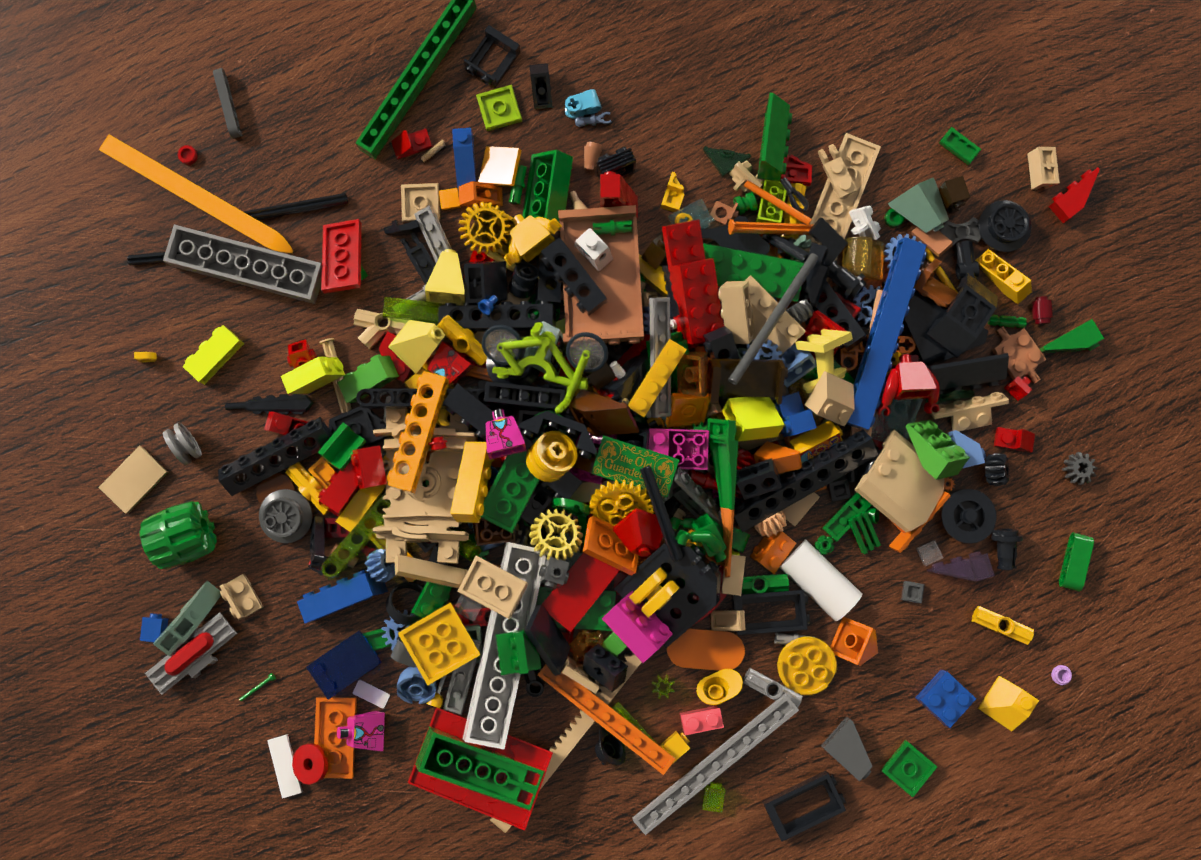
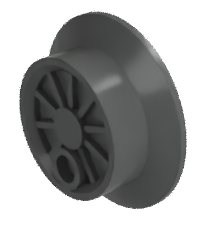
[259,489,313,543]

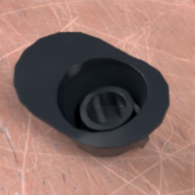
[595,726,626,766]

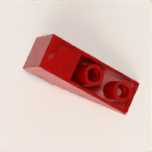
[1048,167,1100,223]
[264,412,311,438]

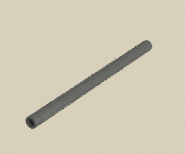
[728,253,819,385]

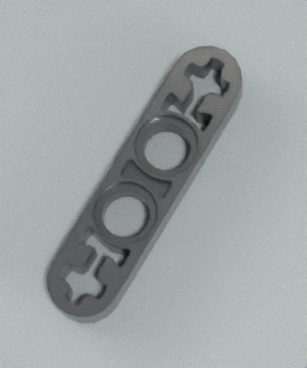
[213,68,242,139]

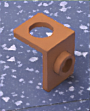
[709,201,739,225]

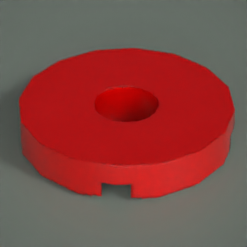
[292,743,328,785]

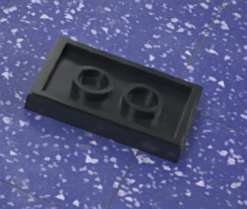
[524,604,571,676]

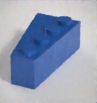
[297,570,388,623]

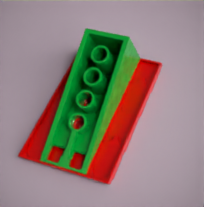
[408,707,553,831]

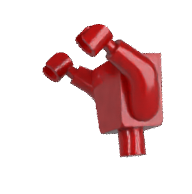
[875,354,940,416]

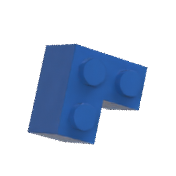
[772,392,817,437]

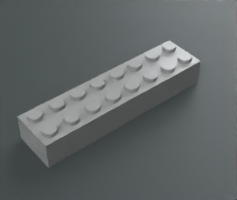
[163,224,322,304]

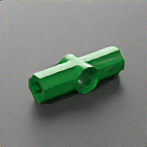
[730,574,789,595]

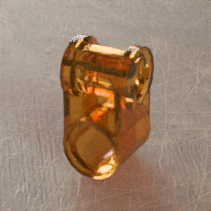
[569,630,603,665]

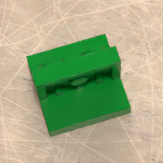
[495,630,541,675]

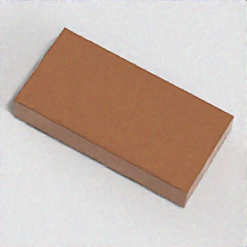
[911,227,953,257]

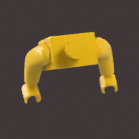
[504,214,562,267]

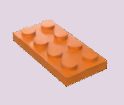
[314,697,357,779]

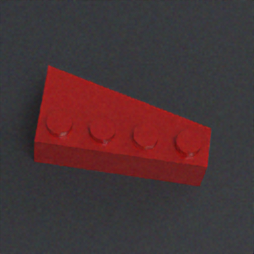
[600,171,638,218]

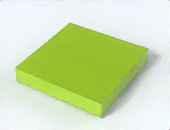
[476,85,522,131]

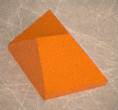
[830,617,878,666]

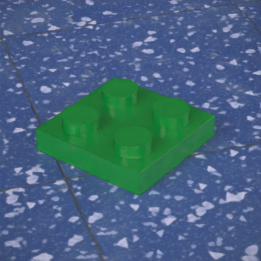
[881,740,937,797]

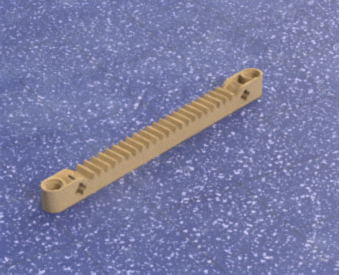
[490,652,642,833]

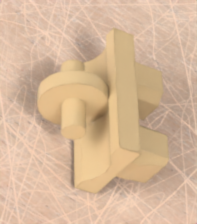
[729,161,764,196]

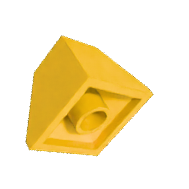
[978,676,1039,731]

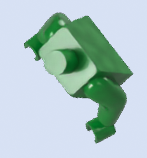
[670,513,727,562]

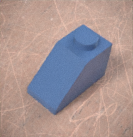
[947,430,986,469]

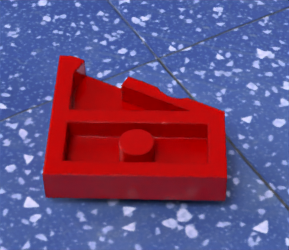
[780,154,812,186]

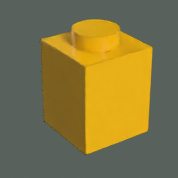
[660,731,690,763]

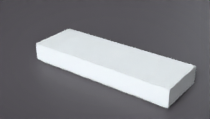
[267,734,303,798]

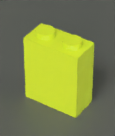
[281,357,345,394]
[722,397,785,442]

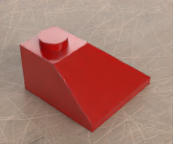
[613,508,663,558]

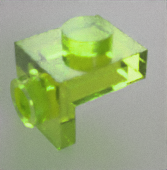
[702,782,726,813]

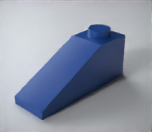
[452,128,476,191]

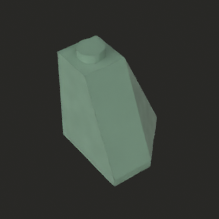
[888,178,949,233]

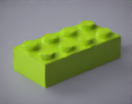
[756,180,787,223]

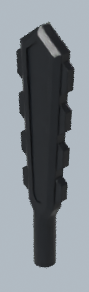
[225,394,314,414]

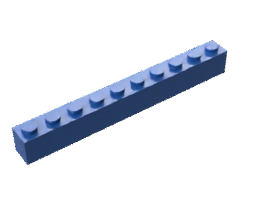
[846,237,927,430]

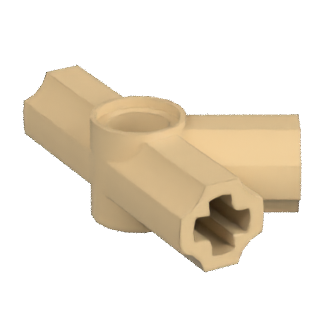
[354,309,409,350]

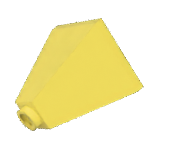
[425,249,465,306]
[388,320,445,373]

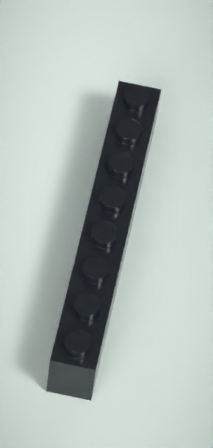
[443,384,582,499]

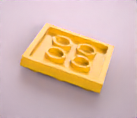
[398,602,480,685]

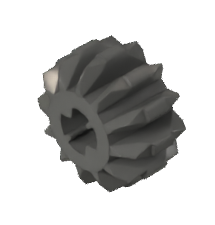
[786,299,814,324]
[1062,452,1098,485]

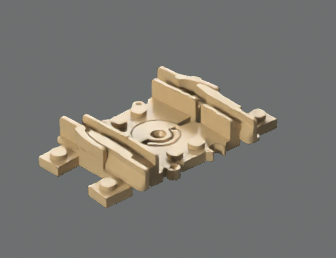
[373,409,478,564]

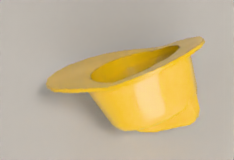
[697,669,743,706]

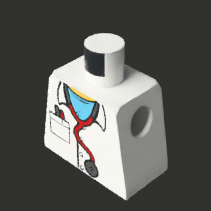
[574,228,613,271]

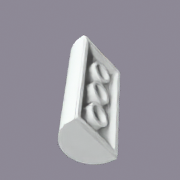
[779,539,863,621]

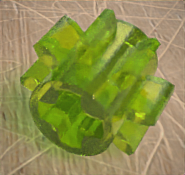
[651,675,675,699]

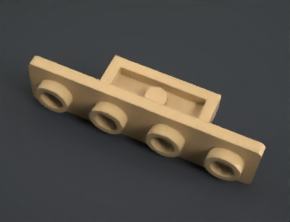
[931,392,1009,431]

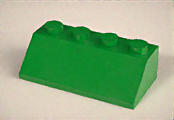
[757,92,793,181]
[523,150,573,230]

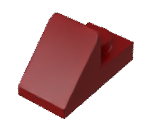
[391,129,433,159]
[994,427,1035,453]

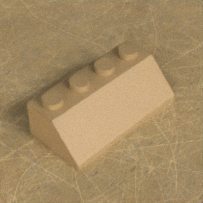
[721,275,806,357]

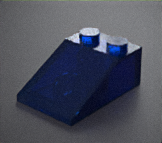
[306,630,382,700]

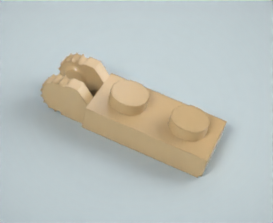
[818,144,857,199]

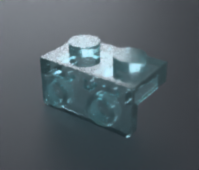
[668,199,714,230]

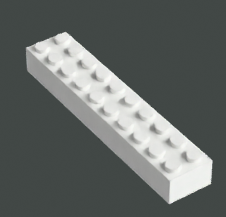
[463,542,546,749]

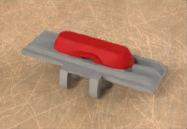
[145,613,237,695]

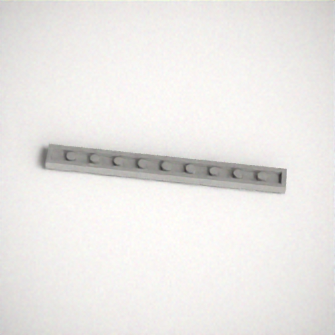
[632,693,799,835]

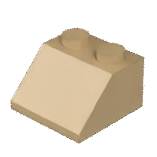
[805,371,855,427]

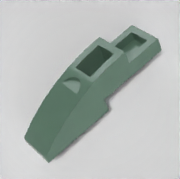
[153,581,221,656]

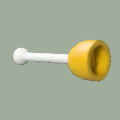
[426,675,447,709]

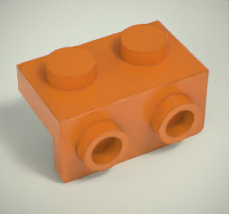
[750,531,797,574]

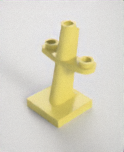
[795,329,853,393]

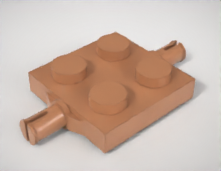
[992,326,1046,384]

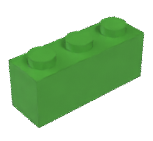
[337,354,399,403]

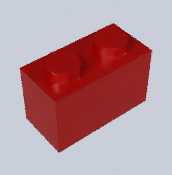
[351,445,387,489]

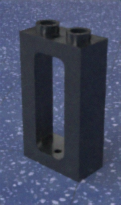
[732,590,810,635]
[762,771,846,841]

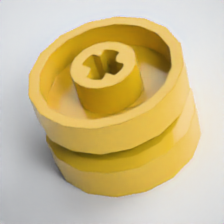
[526,431,577,482]
[629,567,680,618]

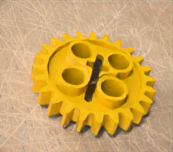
[589,480,654,526]

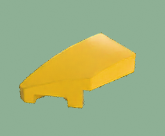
[660,172,684,213]

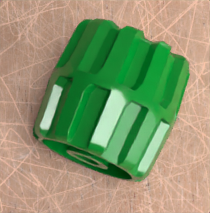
[139,501,217,569]

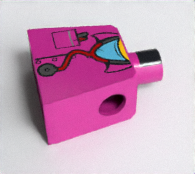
[486,409,527,460]
[337,711,385,751]

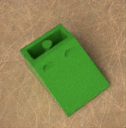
[906,420,970,480]

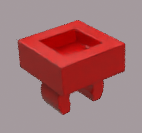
[1004,376,1032,401]

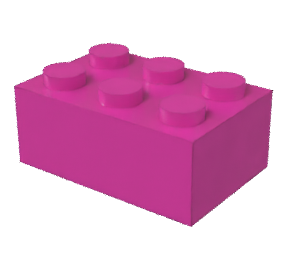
[602,590,673,663]

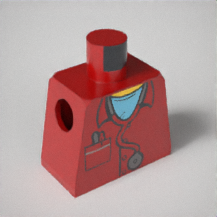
[428,341,475,387]

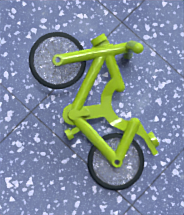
[482,322,608,414]

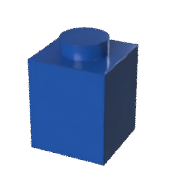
[140,613,169,642]

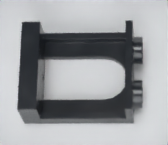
[463,25,521,88]

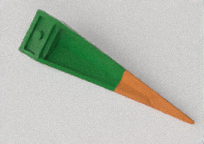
[707,418,738,577]

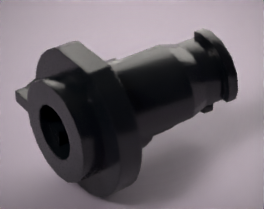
[828,260,867,302]
[991,528,1024,570]

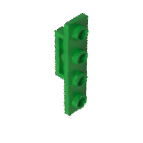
[411,582,452,619]

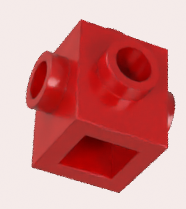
[287,339,317,369]

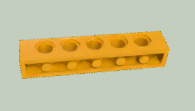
[387,371,449,494]

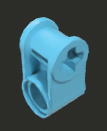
[565,89,602,119]

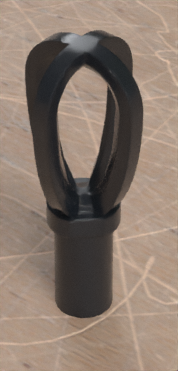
[780,177,809,213]

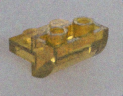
[842,237,884,281]

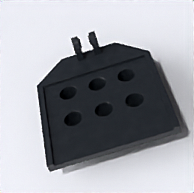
[614,542,721,648]

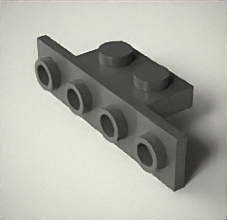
[672,467,723,528]

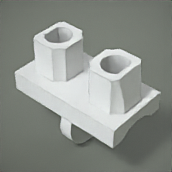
[849,206,881,242]

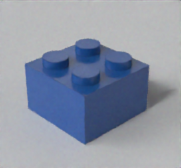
[915,670,976,728]

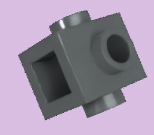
[539,557,569,590]

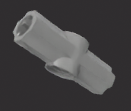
[743,668,803,707]

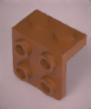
[914,258,958,307]

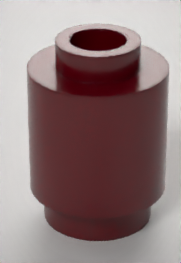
[1032,296,1053,325]

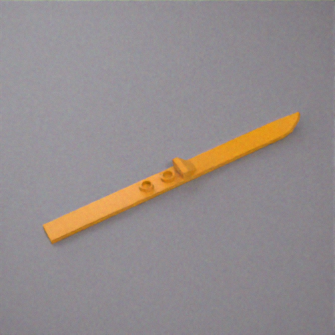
[99,134,293,253]

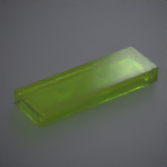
[383,297,442,323]

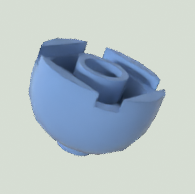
[397,667,437,704]

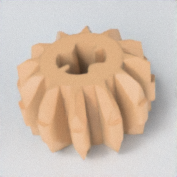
[754,511,787,537]

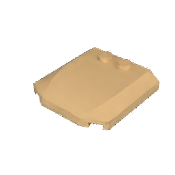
[855,430,944,532]

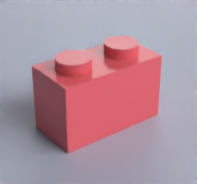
[680,706,724,735]

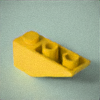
[975,249,1032,304]

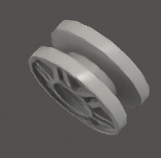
[163,422,202,465]

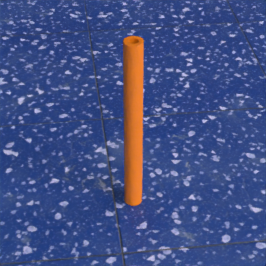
[744,180,812,225]

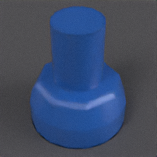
[478,295,498,315]

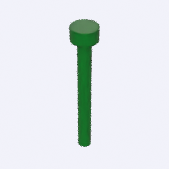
[239,673,276,702]

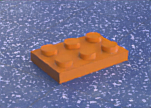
[583,516,639,576]

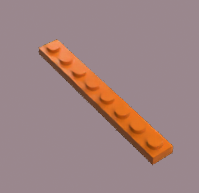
[538,664,676,775]

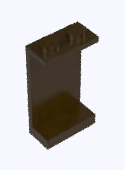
[708,359,788,404]

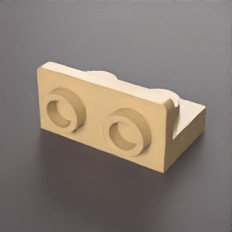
[220,574,264,620]

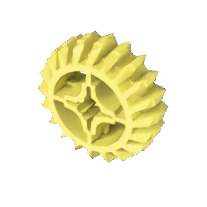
[529,508,583,561]

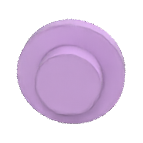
[1051,665,1072,685]

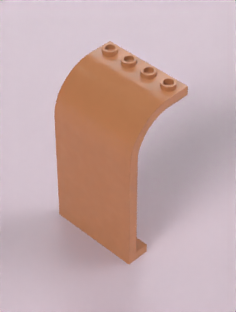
[558,205,644,348]

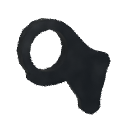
[701,216,770,255]

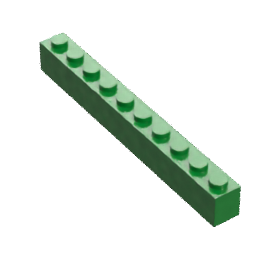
[356,0,477,160]

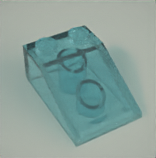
[871,379,923,442]

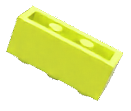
[182,325,244,385]

